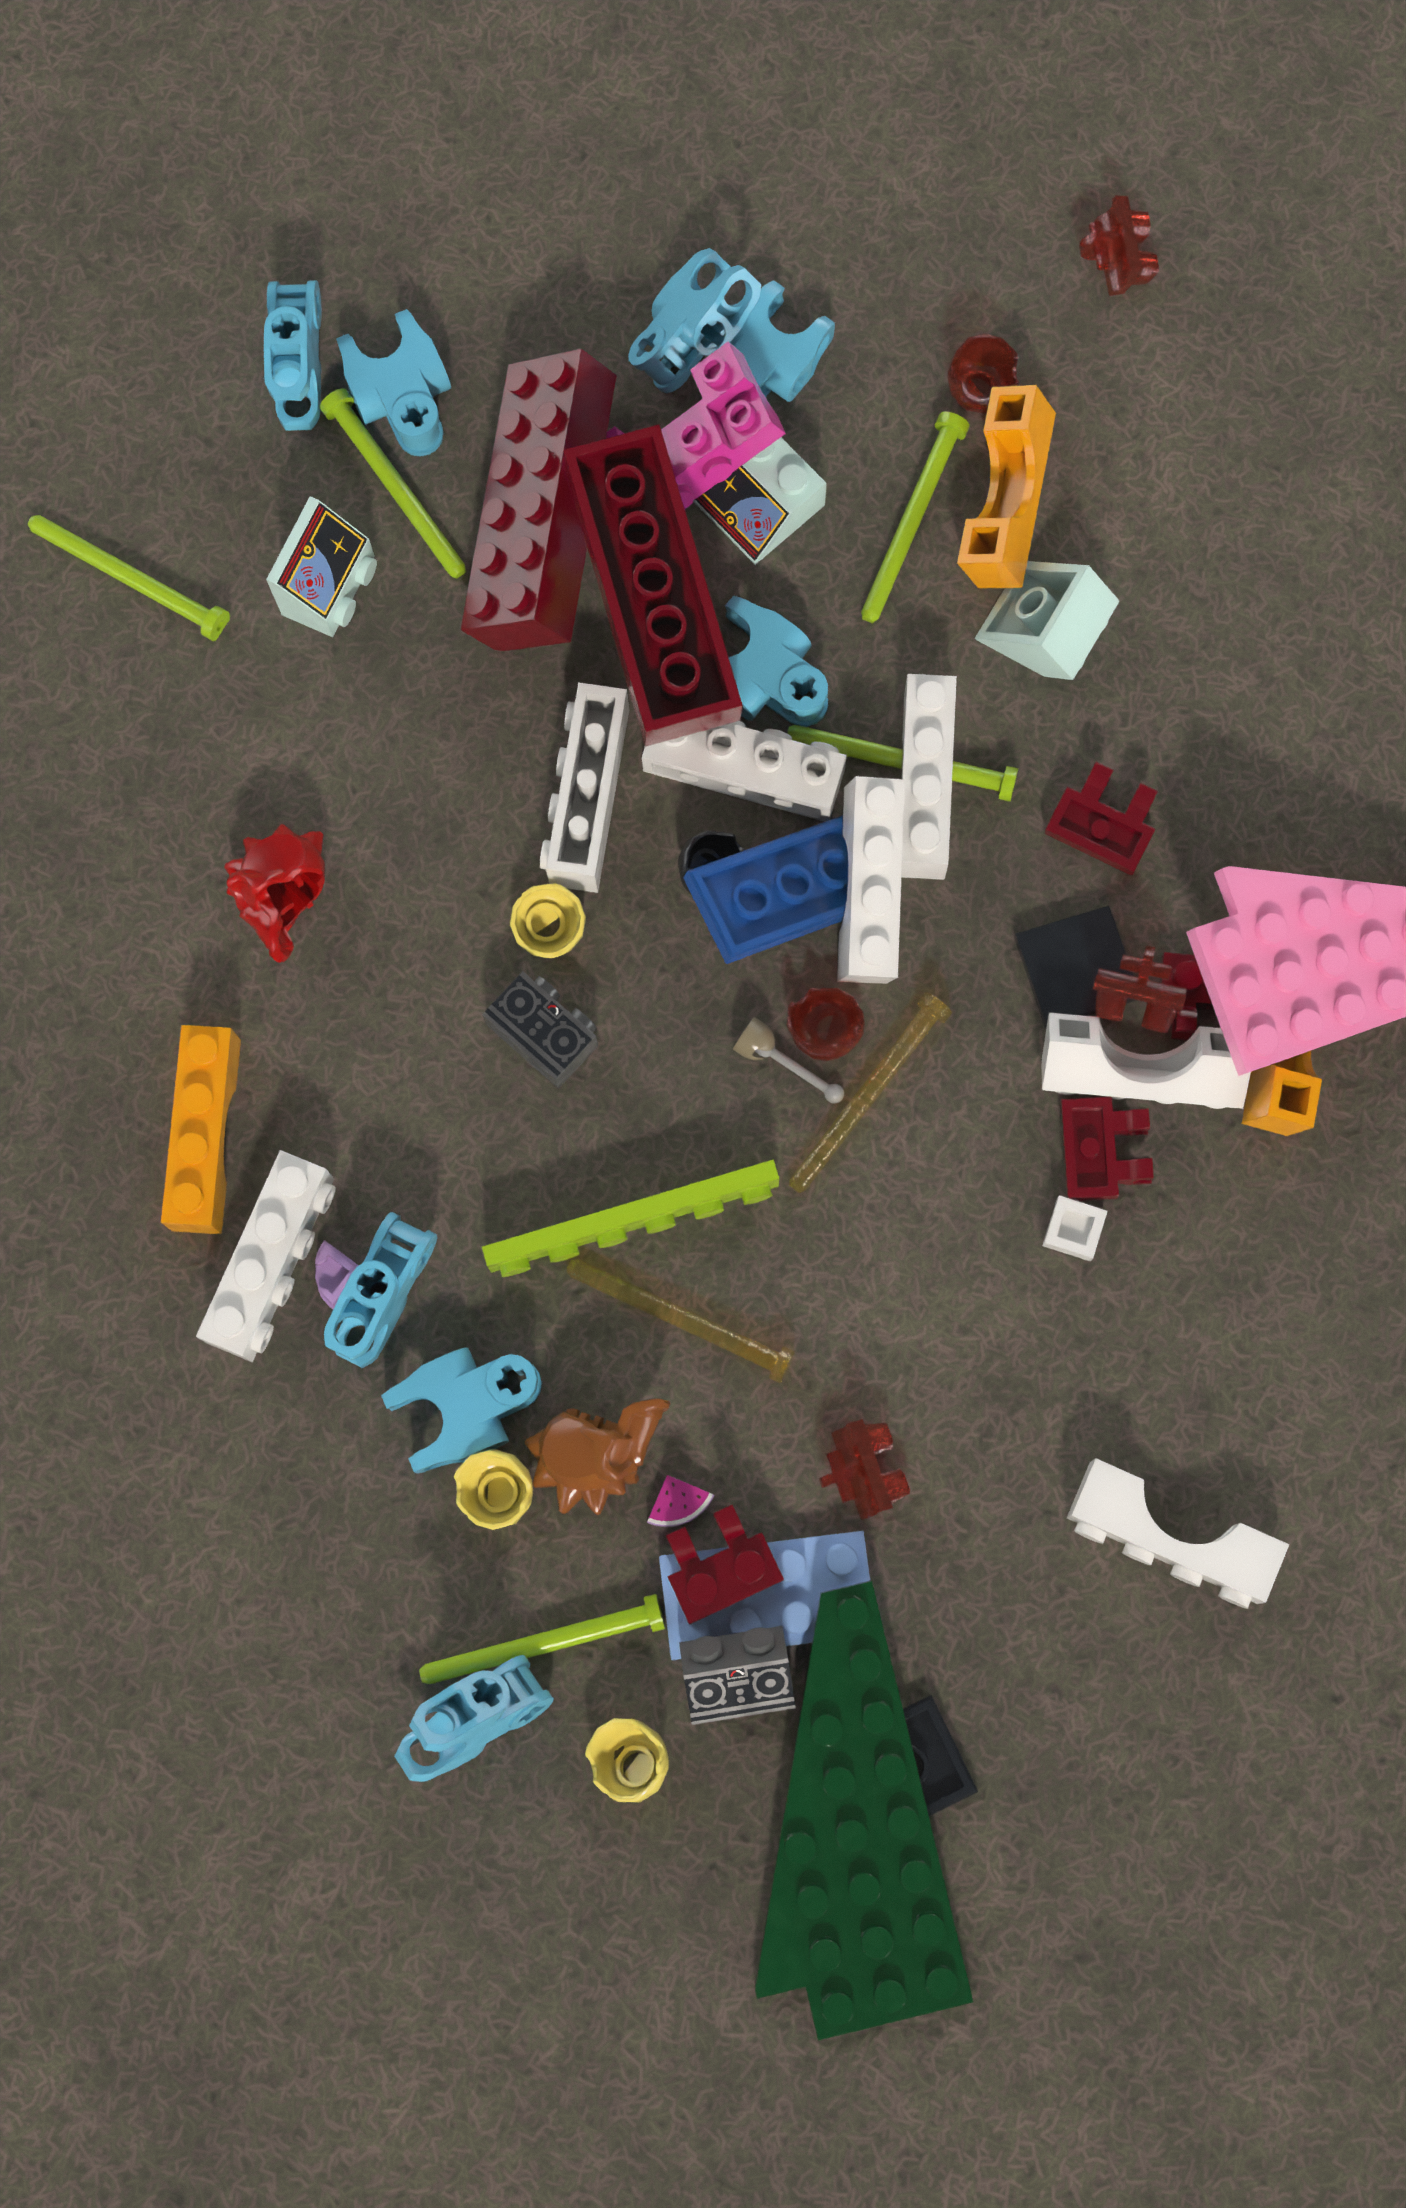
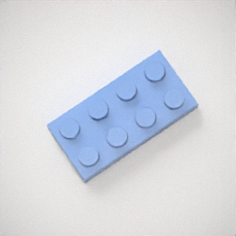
[659,1531,870,1660]

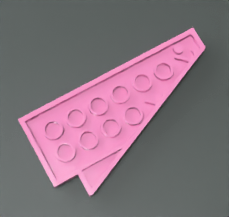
[1186,866,1406,1076]

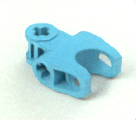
[628,248,761,393]
[264,280,322,431]
[730,280,835,402]
[336,309,451,456]
[725,596,828,727]
[324,1212,438,1368]
[381,1348,542,1474]
[394,1655,554,1782]

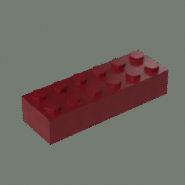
[460,349,617,651]
[563,424,743,747]

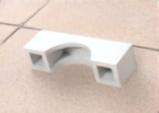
[901,674,957,880]
[837,776,905,984]
[1041,1013,1251,1109]
[1067,1458,1289,1609]

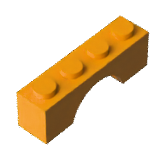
[957,385,1056,588]
[161,1025,241,1234]
[1241,1051,1322,1136]

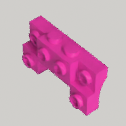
[606,341,786,509]

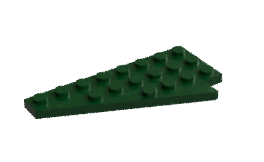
[755,1580,973,2041]

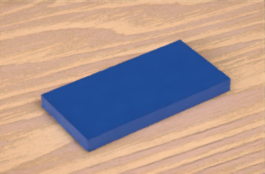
[683,815,848,964]

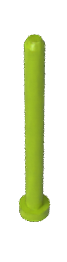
[320,388,466,579]
[861,411,970,623]
[28,515,230,641]
[787,725,1019,802]
[419,1594,666,1684]

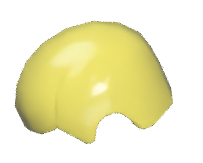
[510,883,586,958]
[454,1449,533,1530]
[585,1718,669,1802]

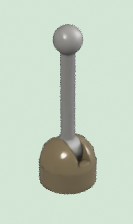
[732,1017,844,1103]

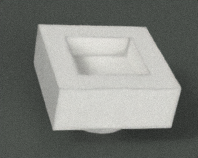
[1042,1195,1107,1261]

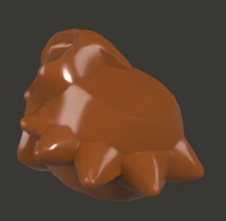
[525,1398,671,1515]

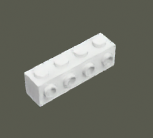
[540,682,629,893]
[642,721,846,822]
[196,1150,336,1362]

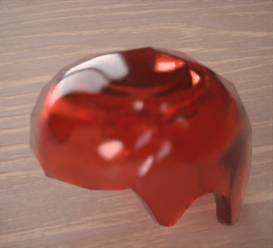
[947,333,1019,414]
[786,987,865,1061]

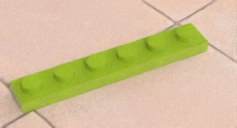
[482,1159,779,1277]

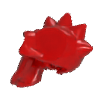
[224,824,325,963]

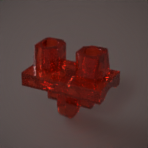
[1079,195,1159,296]
[1093,945,1187,1033]
[819,1419,910,1520]

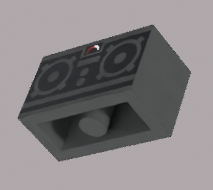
[482,971,598,1089]
[679,1626,796,1725]

